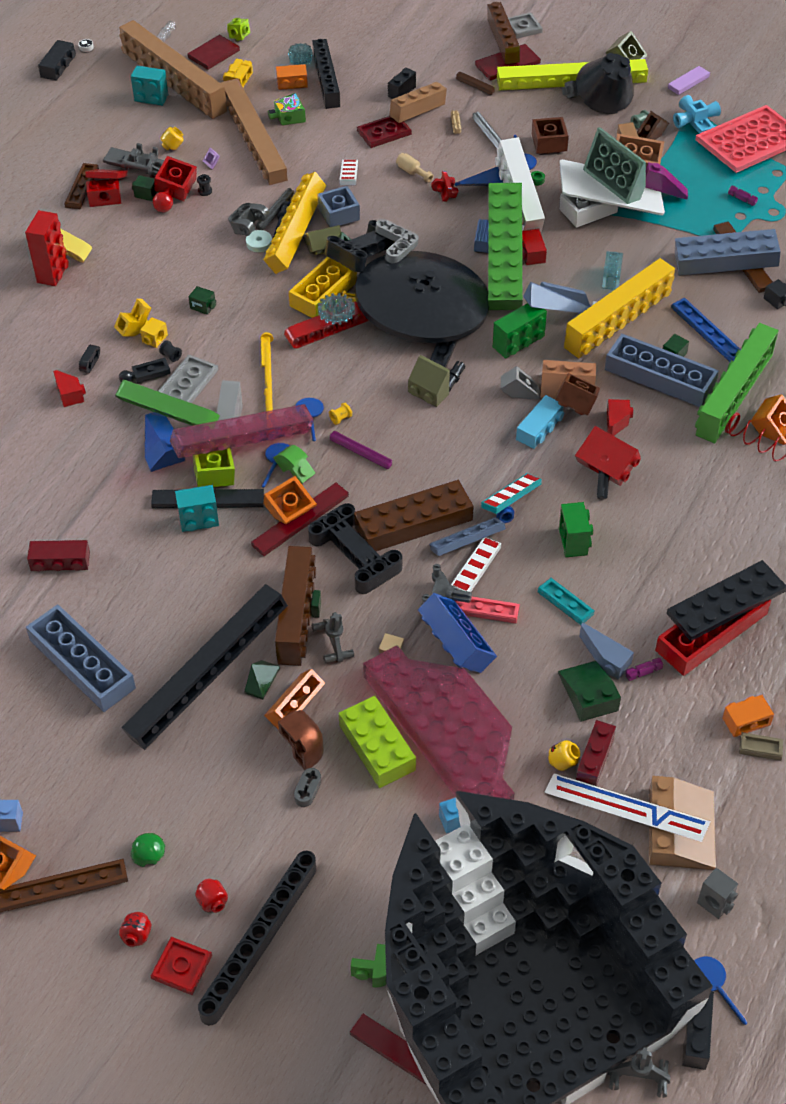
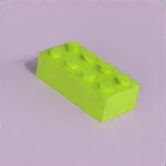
[339,696,416,789]

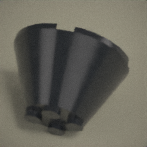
[576,53,634,114]

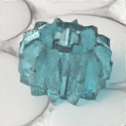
[288,43,313,65]

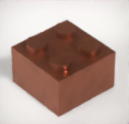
[531,117,569,154]
[556,373,600,415]

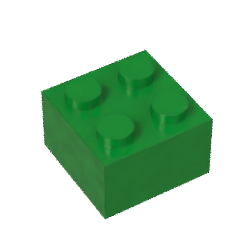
[558,502,593,558]

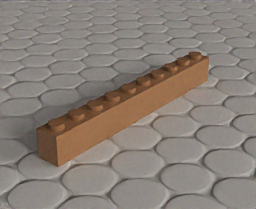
[221,78,288,185]

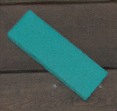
[537,578,595,625]

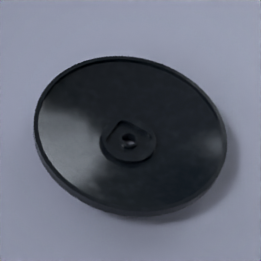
[355,251,489,343]

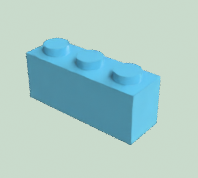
[516,395,564,449]

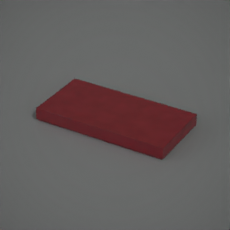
[475,44,541,81]

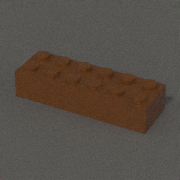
[354,479,474,551]
[275,546,317,666]

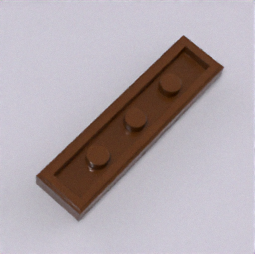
[64,163,99,209]

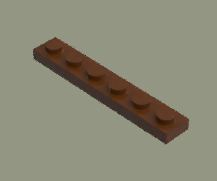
[0,858,128,913]

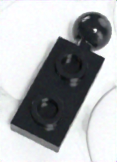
[119,358,171,383]

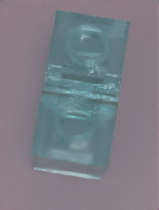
[602,251,623,290]

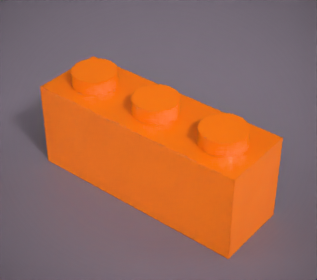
[264,669,325,730]

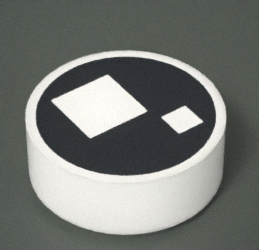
[78,39,94,52]

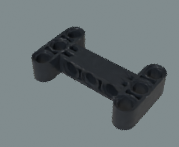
[324,220,403,272]
[308,503,403,594]

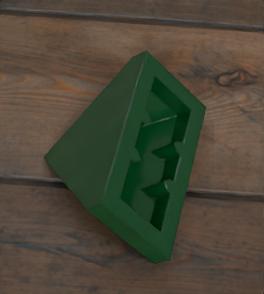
[244,660,280,700]

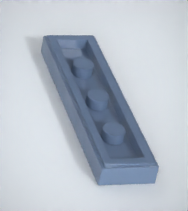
[429,517,506,556]

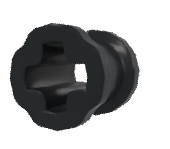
[197,174,212,196]
[159,340,182,362]

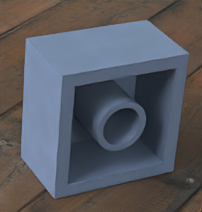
[318,186,360,227]

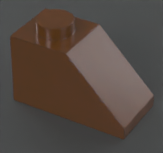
[637,111,669,140]

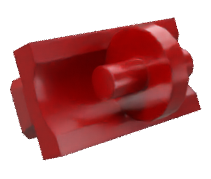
[431,171,459,202]

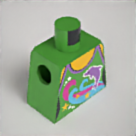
[268,93,306,125]

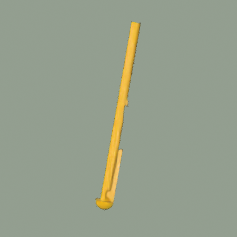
[260,332,274,439]

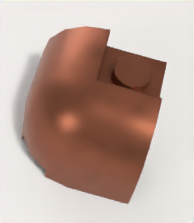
[278,710,324,770]

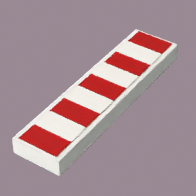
[340,160,358,185]
[451,537,501,592]

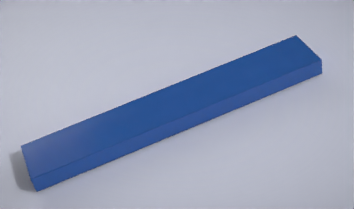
[671,298,741,362]

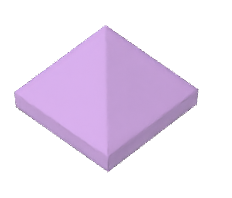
[203,148,220,169]

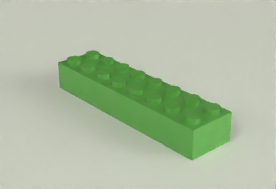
[488,183,523,310]
[695,323,779,443]

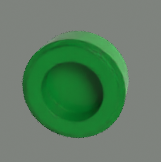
[531,171,545,186]

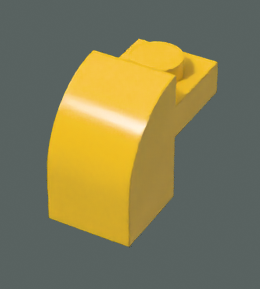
[114,298,151,337]

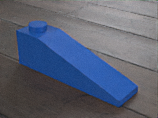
[454,167,503,186]
[145,412,185,472]

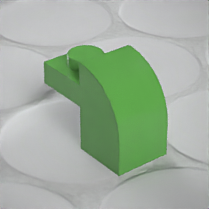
[273,445,315,484]
[351,944,387,988]

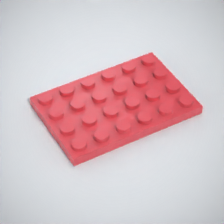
[695,105,786,173]

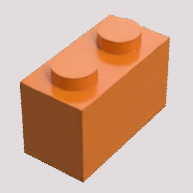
[276,64,308,90]
[722,695,774,737]

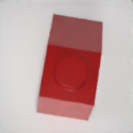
[53,370,86,407]
[606,399,633,436]

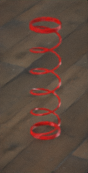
[725,413,786,462]

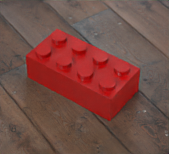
[25,210,69,286]

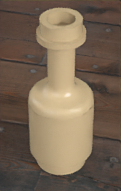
[396,153,434,183]

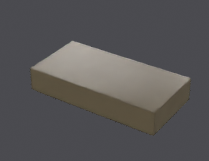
[739,732,784,761]

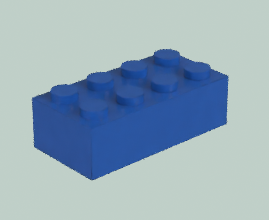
[418,593,497,673]

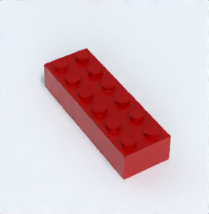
[655,600,771,676]

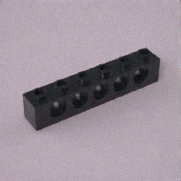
[312,39,340,109]

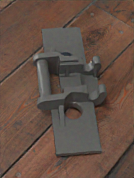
[103,143,165,177]

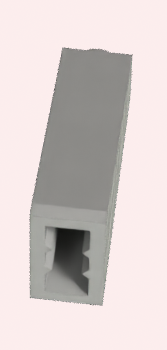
[212,380,243,453]

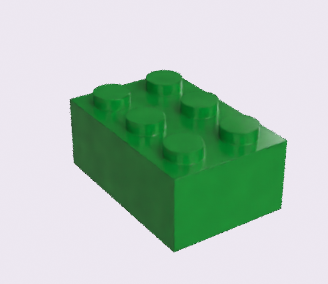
[492,303,547,359]

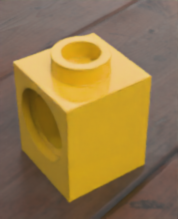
[140,317,168,348]

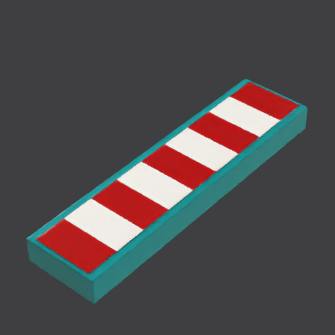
[481,473,542,514]

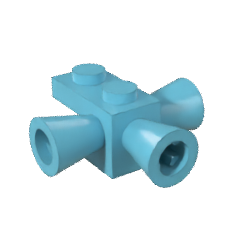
[673,95,721,134]

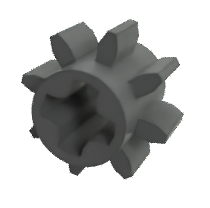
[562,81,578,99]

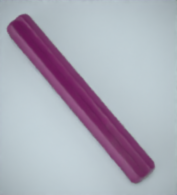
[330,431,392,469]

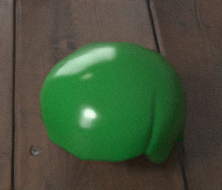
[131,833,165,867]

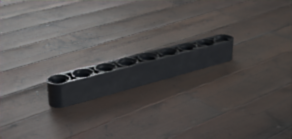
[198,850,317,1026]

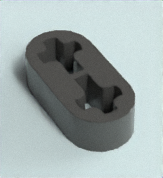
[294,768,321,807]

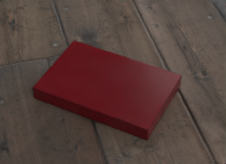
[187,34,240,70]
[357,116,412,148]

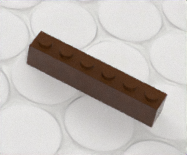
[487,2,520,64]

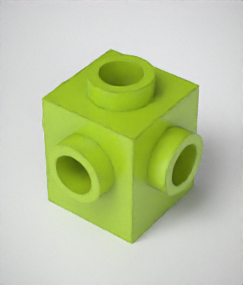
[227,18,250,41]

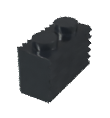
[387,68,416,99]

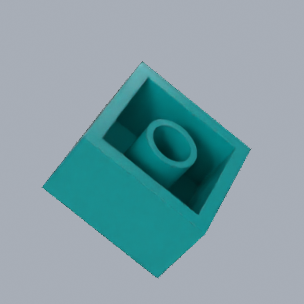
[131,66,169,106]
[175,485,219,532]

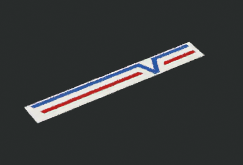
[544,774,710,842]

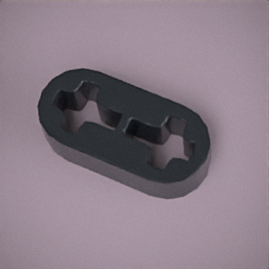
[79,344,100,373]

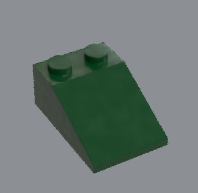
[558,661,621,722]

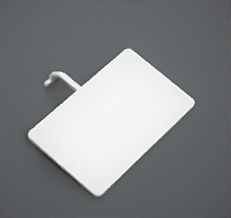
[559,160,665,215]

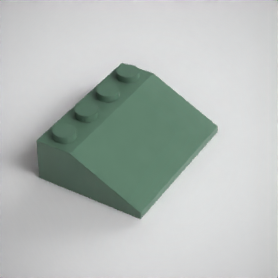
[583,127,646,204]

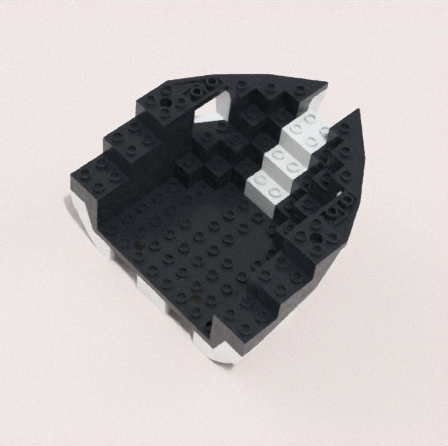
[385,791,713,1104]

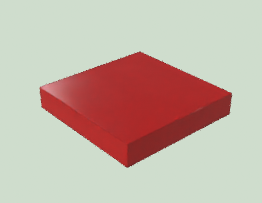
[151,937,212,995]

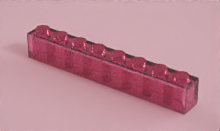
[170,404,314,458]

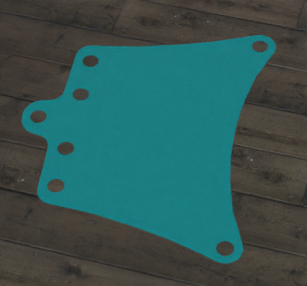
[612,119,786,236]

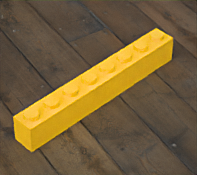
[263,172,327,274]

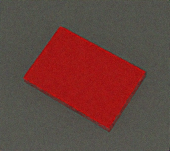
[86,169,128,179]

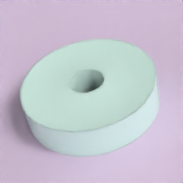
[246,230,272,252]

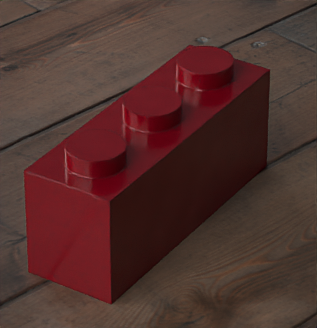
[27,540,90,572]
[576,720,616,786]

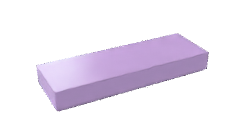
[668,66,710,95]

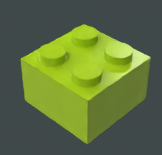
[193,444,235,487]

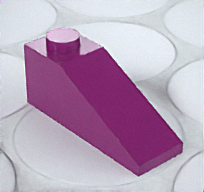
[645,162,688,200]

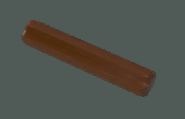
[456,71,495,95]

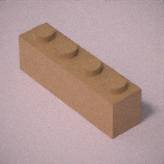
[389,82,447,123]

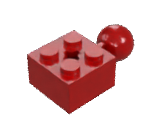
[152,156,197,213]

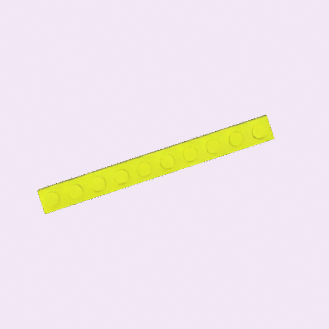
[497,59,648,90]

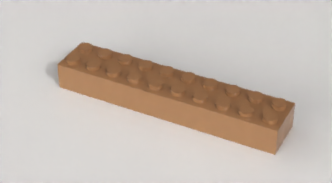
[119,20,227,119]

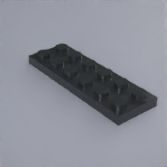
[666,560,786,642]

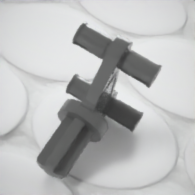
[421,564,472,606]
[311,612,354,663]
[608,1047,671,1098]

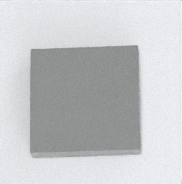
[508,13,543,38]

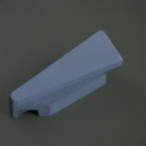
[523,282,591,313]

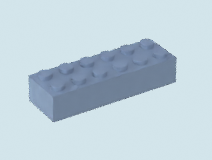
[674,229,781,276]
[605,334,719,407]
[26,604,136,712]

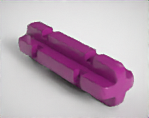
[728,185,758,206]
[625,658,664,681]

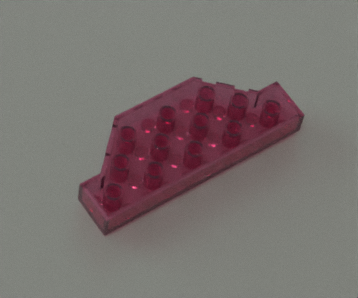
[363,645,515,800]

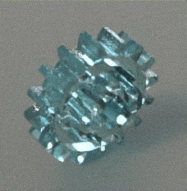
[318,293,355,325]

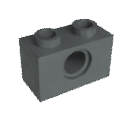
[697,868,738,919]

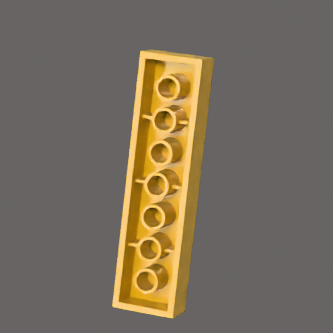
[564,258,675,359]

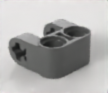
[228,203,270,236]

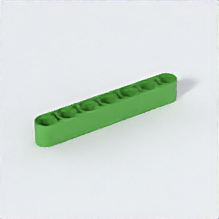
[115,380,220,432]

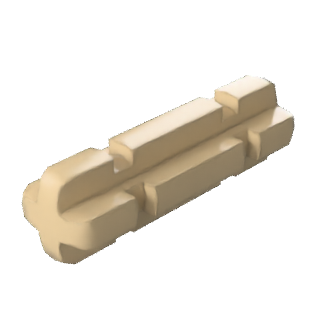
[451,110,461,134]

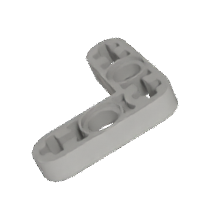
[375,219,419,263]

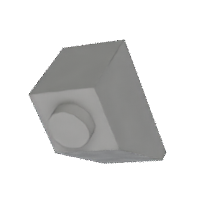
[501,366,540,399]

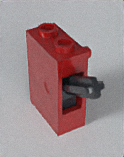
[575,426,641,500]

